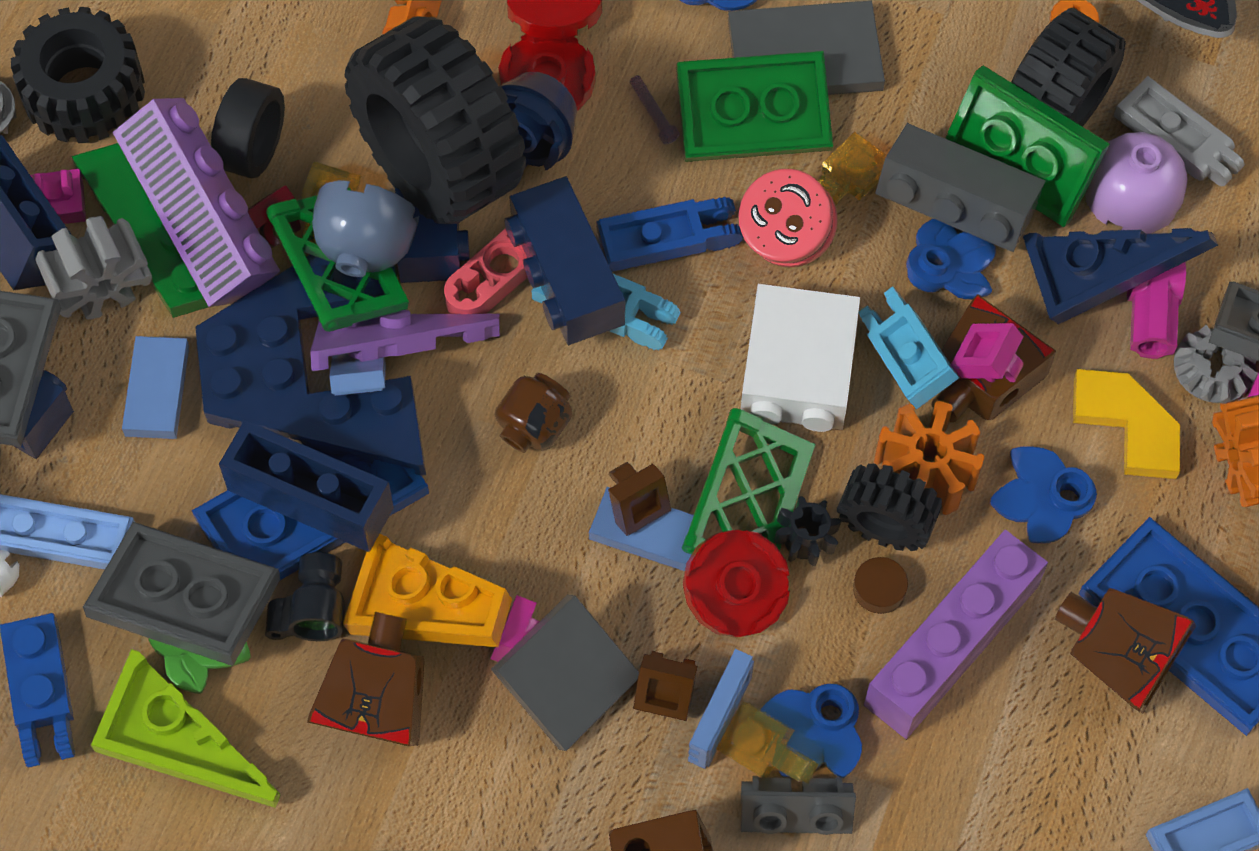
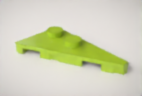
[91,649,281,808]

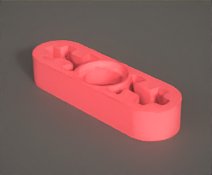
[444,228,528,314]

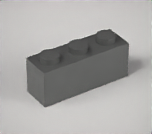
[875,123,1045,252]

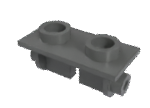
[741,776,856,835]

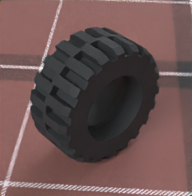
[344,16,526,224]

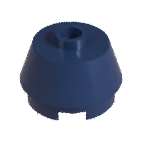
[499,72,577,170]

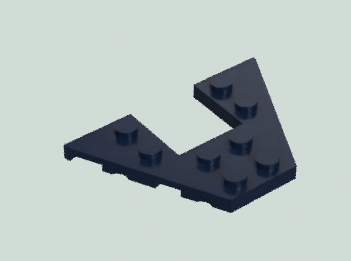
[196,254,426,476]

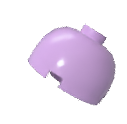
[1085,132,1188,234]

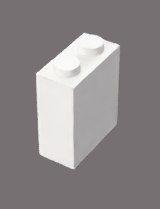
[741,284,860,432]

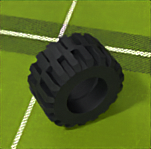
[11,7,145,143]
[1011,8,1126,127]

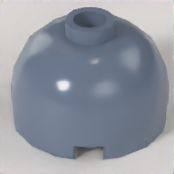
[312,180,419,277]

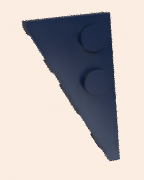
[1023,228,1218,325]

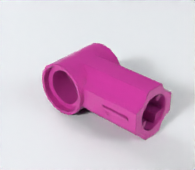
[1127,262,1186,359]

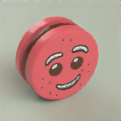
[739,169,837,267]

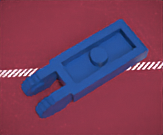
[596,197,743,272]
[0,613,75,768]

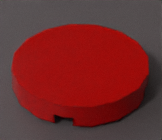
[507,0,602,40]
[498,34,596,111]
[683,530,790,638]

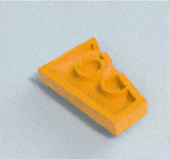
[343,534,512,647]

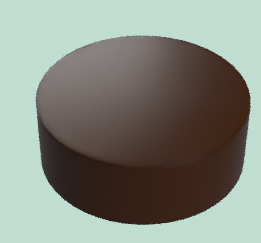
[853,557,908,614]

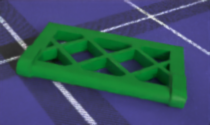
[266,187,409,332]
[682,408,816,554]

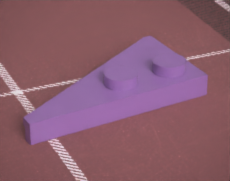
[310,310,500,371]

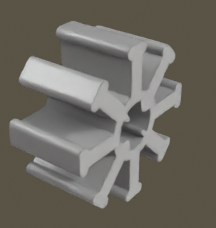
[35,216,152,320]

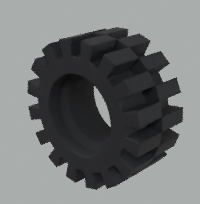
[837,463,942,551]

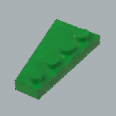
[71,143,209,318]

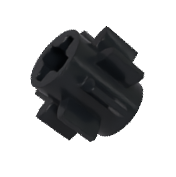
[774,496,841,566]

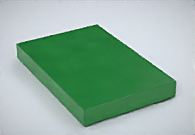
[676,51,833,162]
[945,65,1110,227]

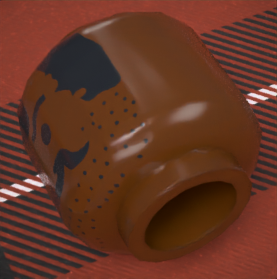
[495,373,573,453]

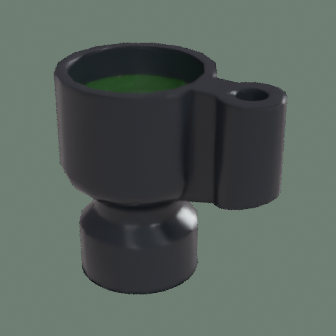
[265,552,345,642]

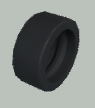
[211,78,285,178]

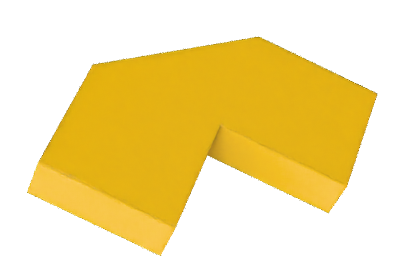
[1073,369,1180,479]

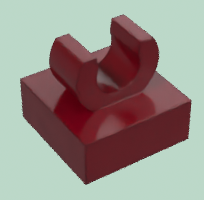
[248,185,301,248]

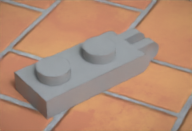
[1114,76,1245,186]

